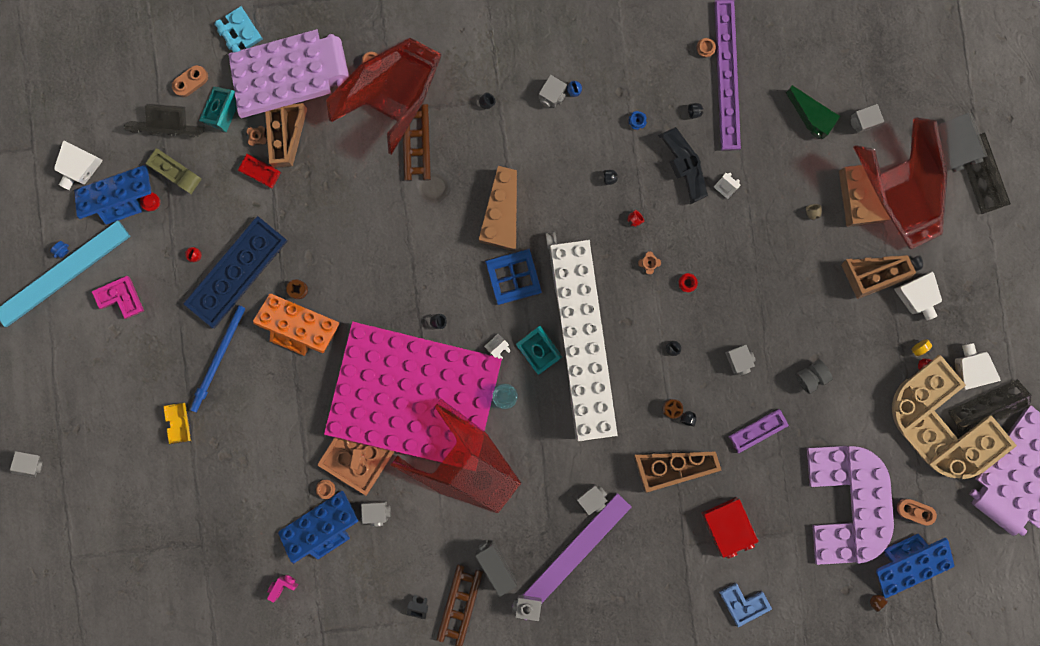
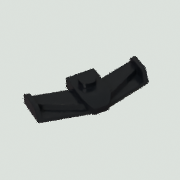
[658,127,708,204]

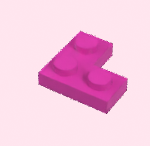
[92,276,144,319]

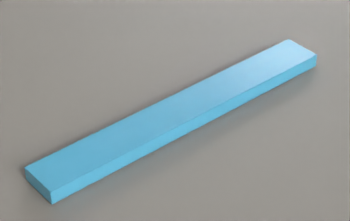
[0,220,131,327]

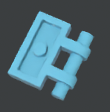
[214,6,263,53]

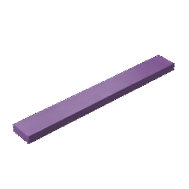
[714,0,741,151]
[512,493,632,620]

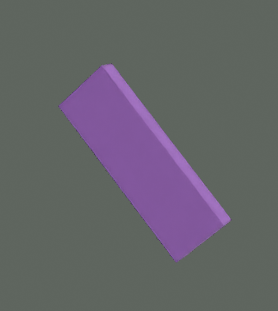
[728,409,789,453]

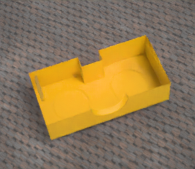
[164,403,191,444]

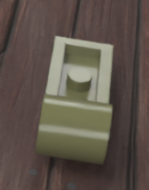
[145,148,202,194]

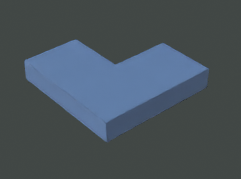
[719,583,772,627]

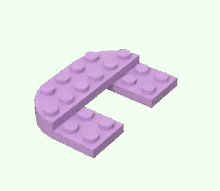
[807,446,894,565]

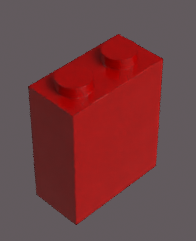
[701,497,759,559]

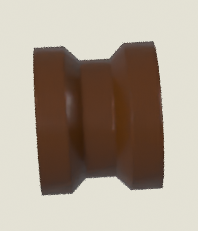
[286,279,308,299]
[662,399,683,419]

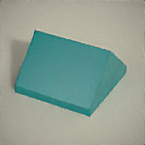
[199,87,237,133]
[516,326,563,375]

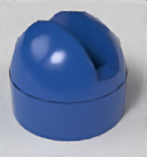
[567,81,582,97]

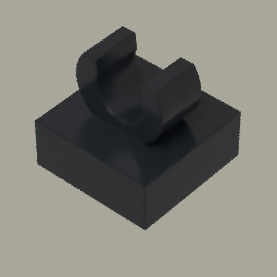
[407,595,428,619]

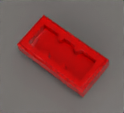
[238,154,281,189]

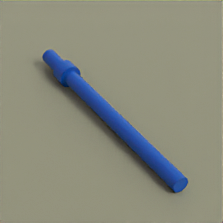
[189,305,246,413]

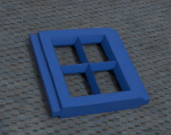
[486,249,542,305]

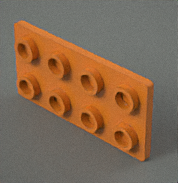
[253,294,339,356]

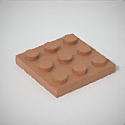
[318,437,395,496]

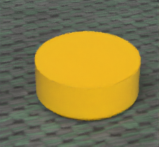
[911,339,932,356]

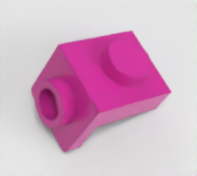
[267,575,299,603]

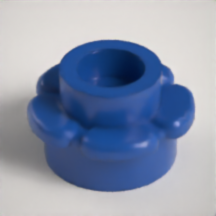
[628,111,647,130]
[50,241,69,258]

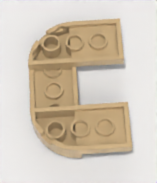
[892,355,1017,479]

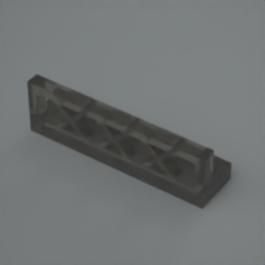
[964,132,1011,214]
[948,379,1032,437]

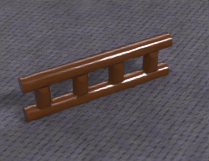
[402,104,431,181]
[436,564,483,646]

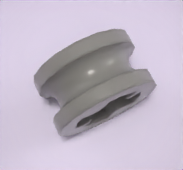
[545,232,557,250]

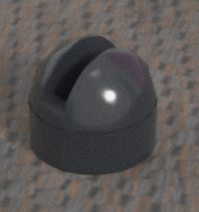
[479,92,496,109]
[688,103,703,119]
[604,170,618,185]
[910,255,924,271]
[430,314,447,329]
[665,341,681,356]
[680,411,697,427]

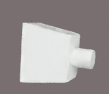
[54,141,103,190]
[894,272,942,321]
[955,343,1001,390]

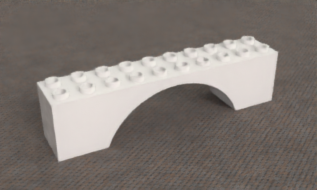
[549,240,618,441]

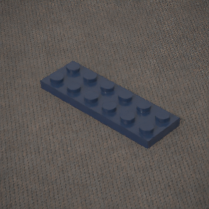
[184,216,288,329]

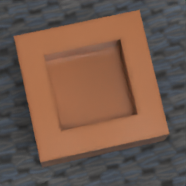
[350,448,366,470]

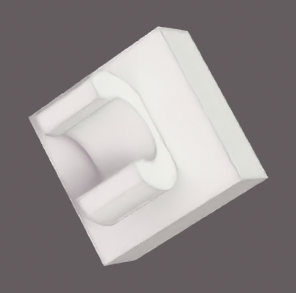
[714,173,740,199]
[484,334,510,359]

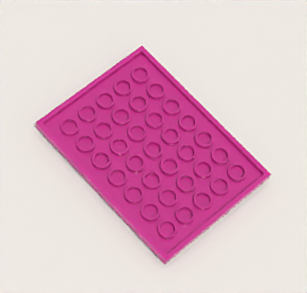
[324,321,502,470]

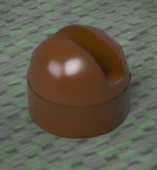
[870,595,888,612]

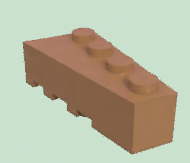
[479,166,517,252]
[634,452,722,493]

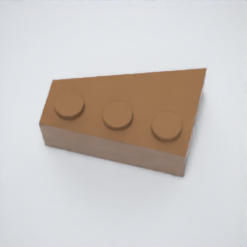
[265,103,307,168]
[839,165,891,227]
[842,255,916,299]

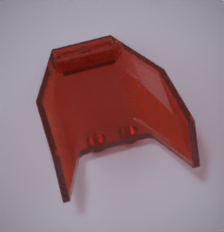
[326,38,441,155]
[853,117,947,249]
[391,398,521,513]

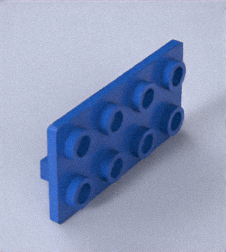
[74,165,151,225]
[278,491,358,563]
[876,534,955,598]

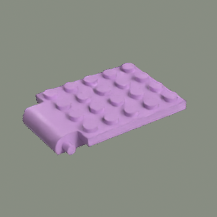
[228,29,350,118]
[969,405,1040,536]

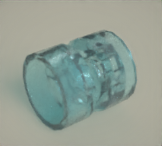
[493,384,518,409]

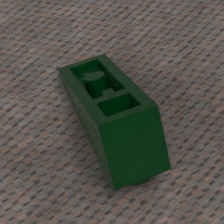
[786,85,840,139]

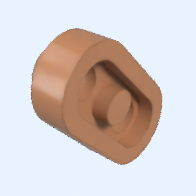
[172,65,208,97]
[897,499,937,526]

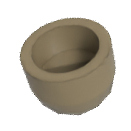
[806,204,822,220]

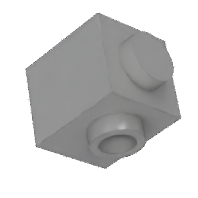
[538,75,567,108]
[851,104,884,134]
[725,345,756,376]
[10,451,43,478]
[576,484,607,515]
[361,501,391,527]
[512,595,542,621]

